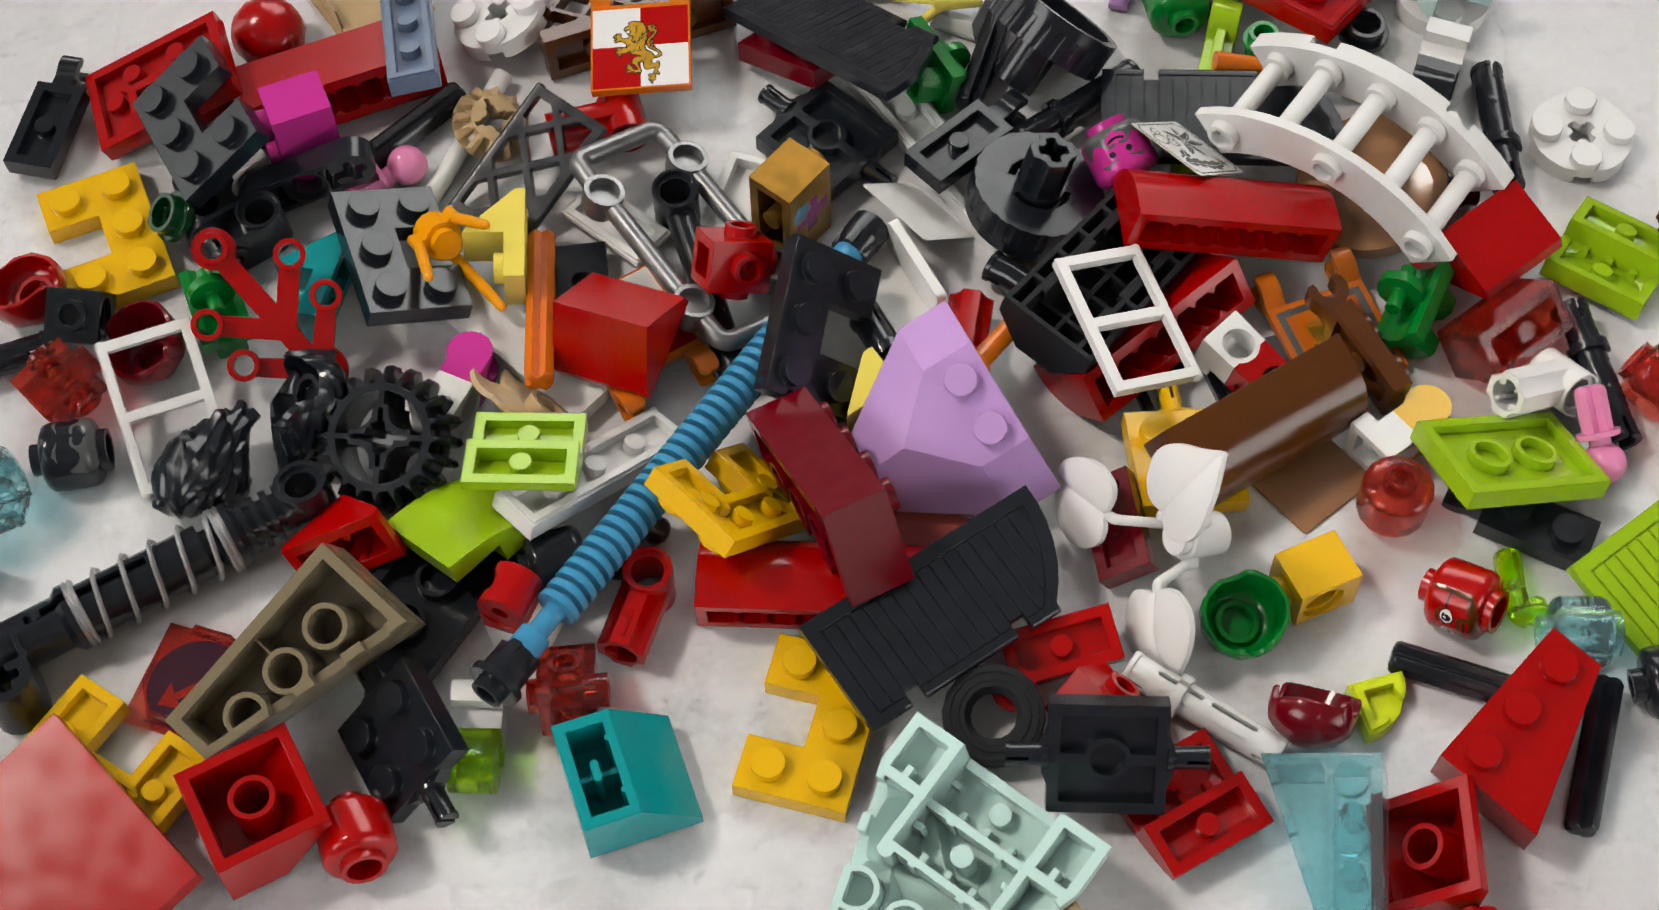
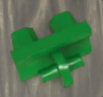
[906,16,971,114]
[1377,261,1457,359]
[178,268,252,359]

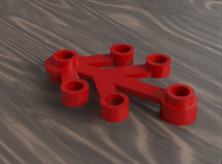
[190,228,349,382]

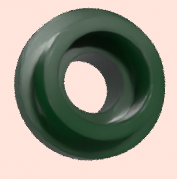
[148,191,196,243]

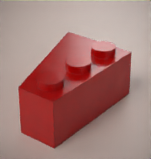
[1430,627,1602,850]

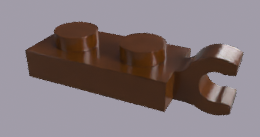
[1304,273,1413,416]

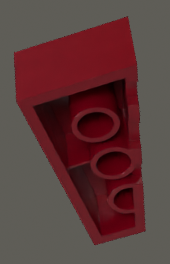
[746,386,915,607]

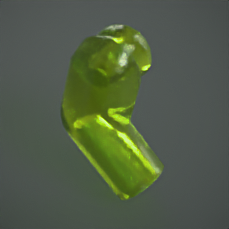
[1493,547,1548,629]

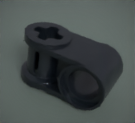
[186,190,293,270]

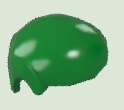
[1199,569,1291,660]

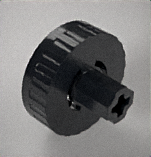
[988,0,1117,96]
[964,131,1105,262]

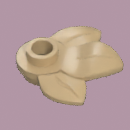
[470,367,565,413]

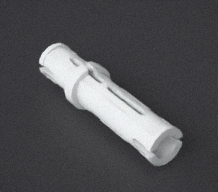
[1123,650,1289,772]

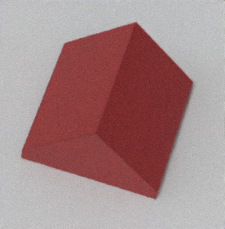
[1411,179,1563,300]
[553,272,689,399]
[1366,773,1489,910]

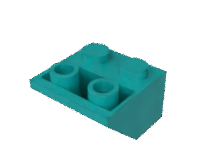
[551,708,704,859]

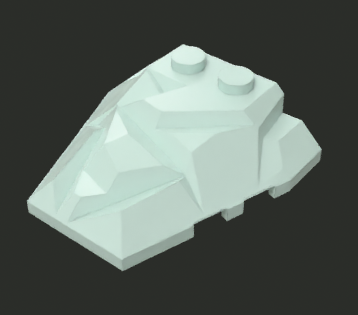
[829,711,1113,910]

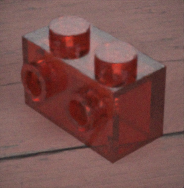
[1436,278,1574,383]

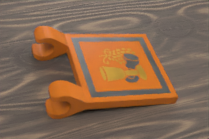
[1250,246,1409,368]

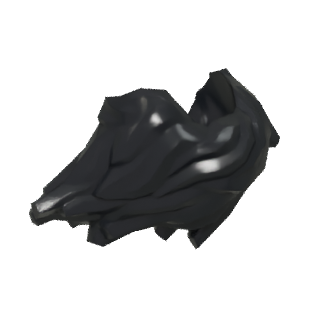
[270,348,349,472]
[151,400,261,520]

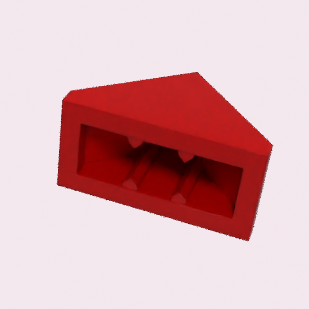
[281,494,407,571]

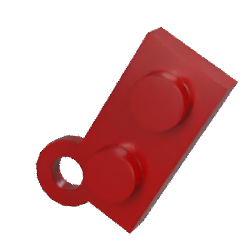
[992,602,1125,713]

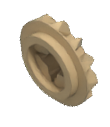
[452,86,530,163]

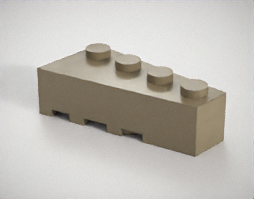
[164,543,426,760]

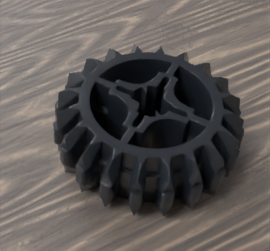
[315,365,464,514]

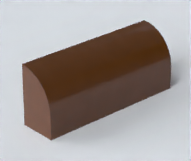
[1144,333,1369,507]

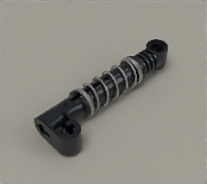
[0,460,337,735]

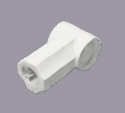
[1486,348,1599,419]

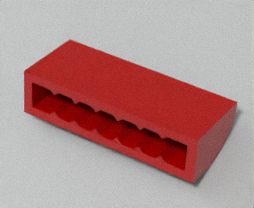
[236,20,448,149]
[1113,168,1342,262]
[1033,253,1256,422]
[694,541,926,629]

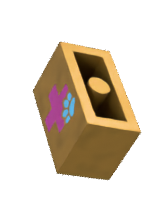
[749,137,831,249]

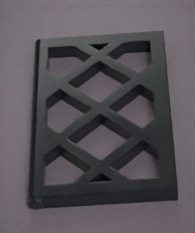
[448,82,608,235]

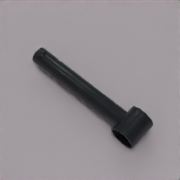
[652,169,743,380]

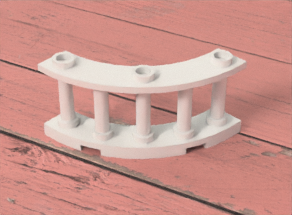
[1195,32,1515,263]

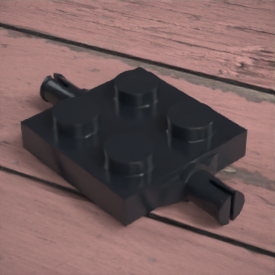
[756,81,898,202]
[337,657,469,828]
[1005,694,1211,815]

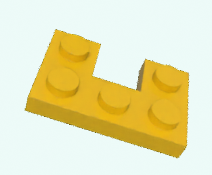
[36,162,180,310]
[644,443,805,558]
[732,633,871,823]
[21,674,205,834]

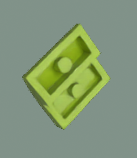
[1539,196,1659,321]
[460,412,588,491]
[388,478,526,583]

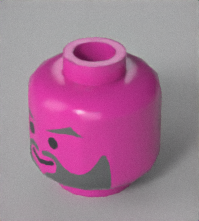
[1081,113,1158,190]

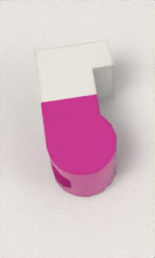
[406,331,498,438]

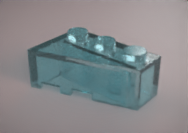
[1261,753,1389,910]

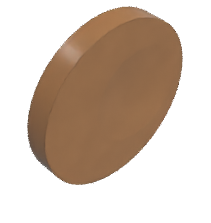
[1296,114,1450,258]

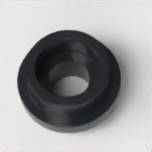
[1338,7,1389,54]

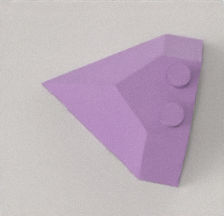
[851,300,1062,515]

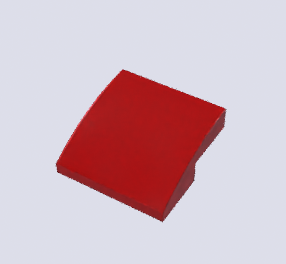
[1120,728,1274,881]

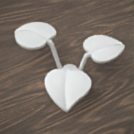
[1055,443,1231,677]

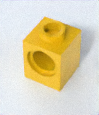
[1269,530,1363,626]

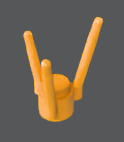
[407,206,507,312]

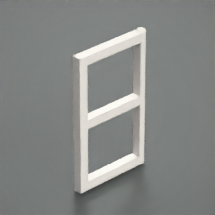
[1052,244,1204,397]
[94,316,219,499]

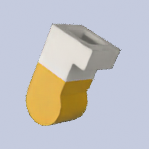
[1343,385,1452,484]

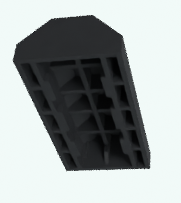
[999,189,1200,374]

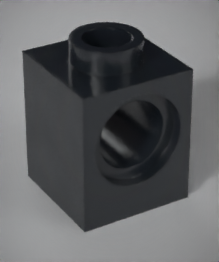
[43,286,117,345]

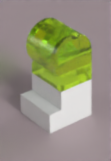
[446,679,511,795]

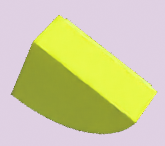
[1345,671,1406,744]

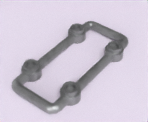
[569,121,783,352]

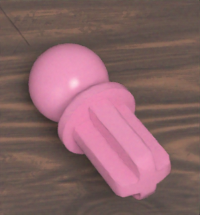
[344,145,428,191]
[1574,384,1627,484]

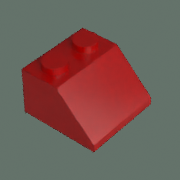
[173,722,333,901]

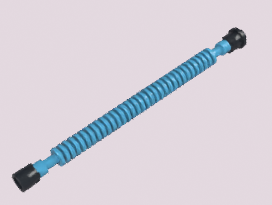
[470,210,889,707]

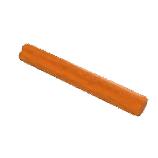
[524,229,556,390]

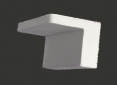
[867,218,946,335]

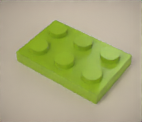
[1410,411,1611,510]

